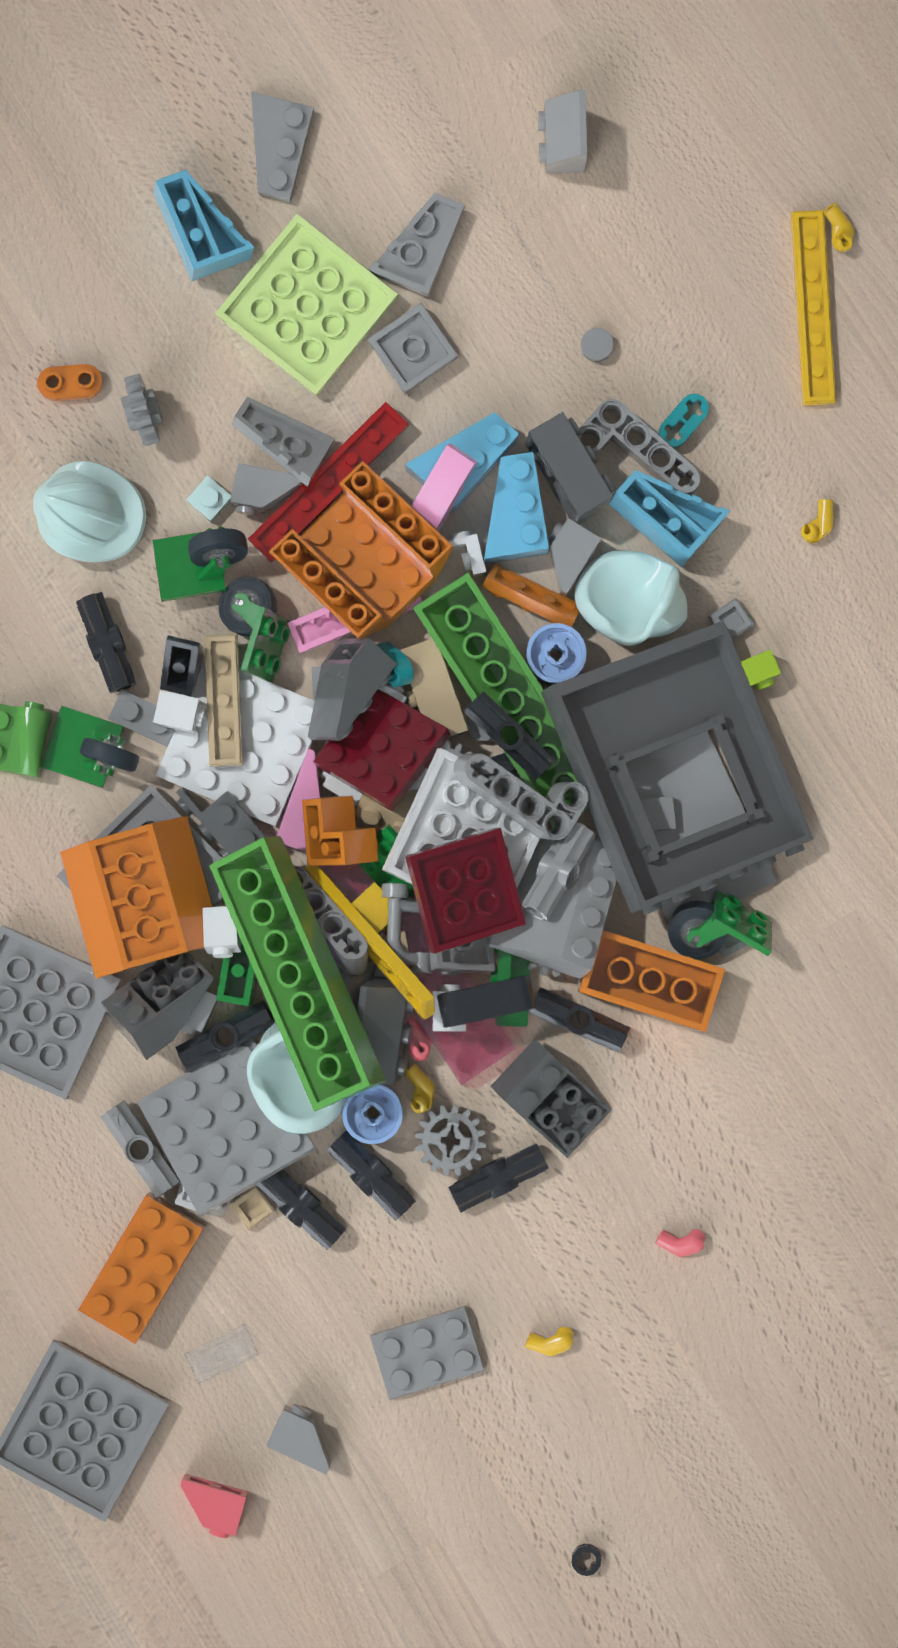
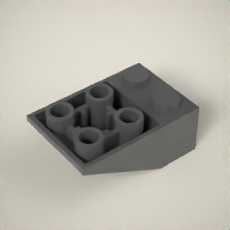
[308,638,396,741]
[101,952,214,1060]
[490,1039,611,1158]

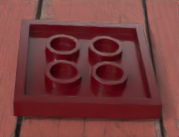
[313,689,451,812]
[405,828,526,954]

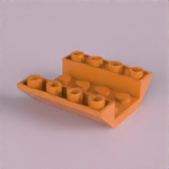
[269,461,454,640]
[60,816,213,979]

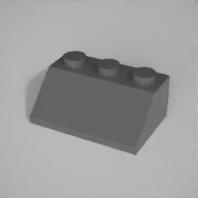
[525,412,614,525]
[357,976,415,1085]

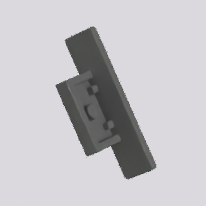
[176,788,267,858]

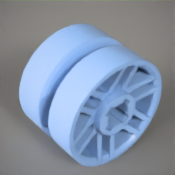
[526,623,586,686]
[342,1085,403,1144]

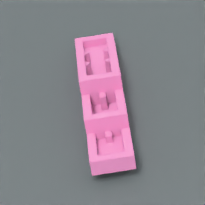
[412,443,477,532]
[288,595,424,653]

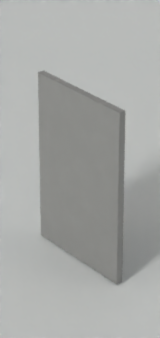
[614,731,777,924]

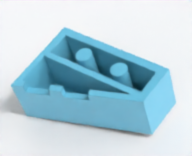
[154,170,254,282]
[405,412,519,513]
[484,452,549,564]
[609,470,730,568]

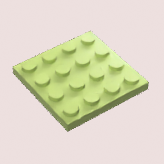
[215,214,398,397]

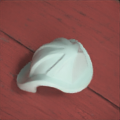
[33,461,146,562]
[575,550,688,646]
[247,1022,346,1134]

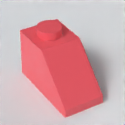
[180,1474,248,1538]

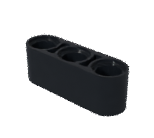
[437,975,537,1028]

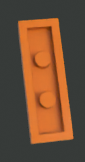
[482,563,579,627]

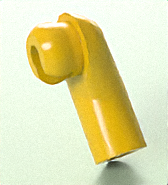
[823,202,854,252]
[801,499,834,543]
[406,1063,435,1114]
[525,1326,574,1357]

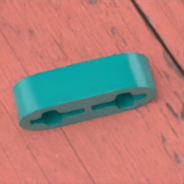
[658,393,709,449]
[376,641,414,688]

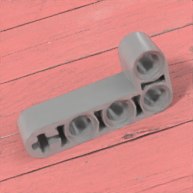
[578,399,700,496]
[454,754,588,840]
[294,865,369,976]

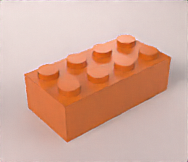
[577,930,725,1032]
[78,1192,206,1344]

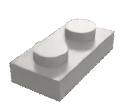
[108,690,175,747]

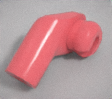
[409,1015,431,1061]
[655,1229,706,1257]

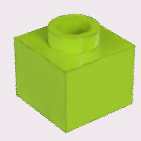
[741,649,781,691]

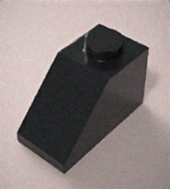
[160,635,204,697]

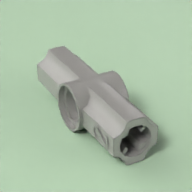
[521,822,596,920]
[101,1100,180,1198]

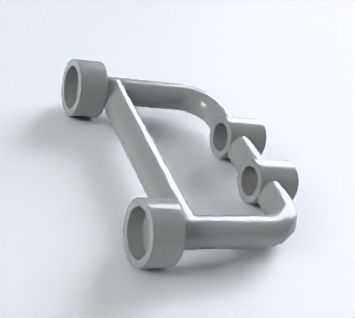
[382,883,460,975]

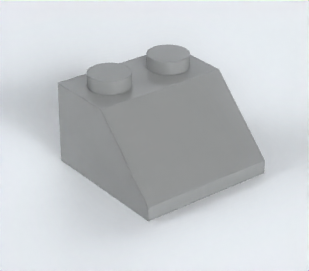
[538,90,587,173]

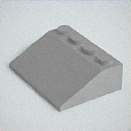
[488,829,617,979]

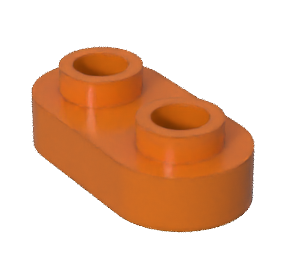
[37,364,103,401]

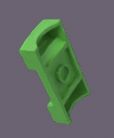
[0,701,53,778]

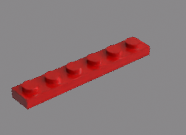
[248,402,409,563]

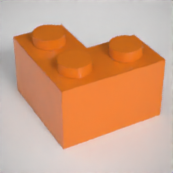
[302,795,378,866]

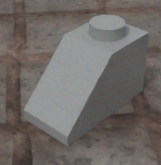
[230,463,303,516]
[548,518,601,597]
[266,1404,330,1475]

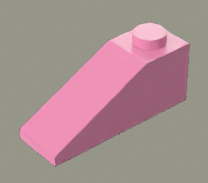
[277,748,321,853]

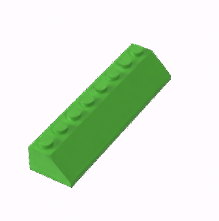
[413,573,588,828]
[209,836,386,1112]

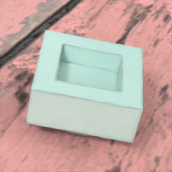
[186,475,231,523]

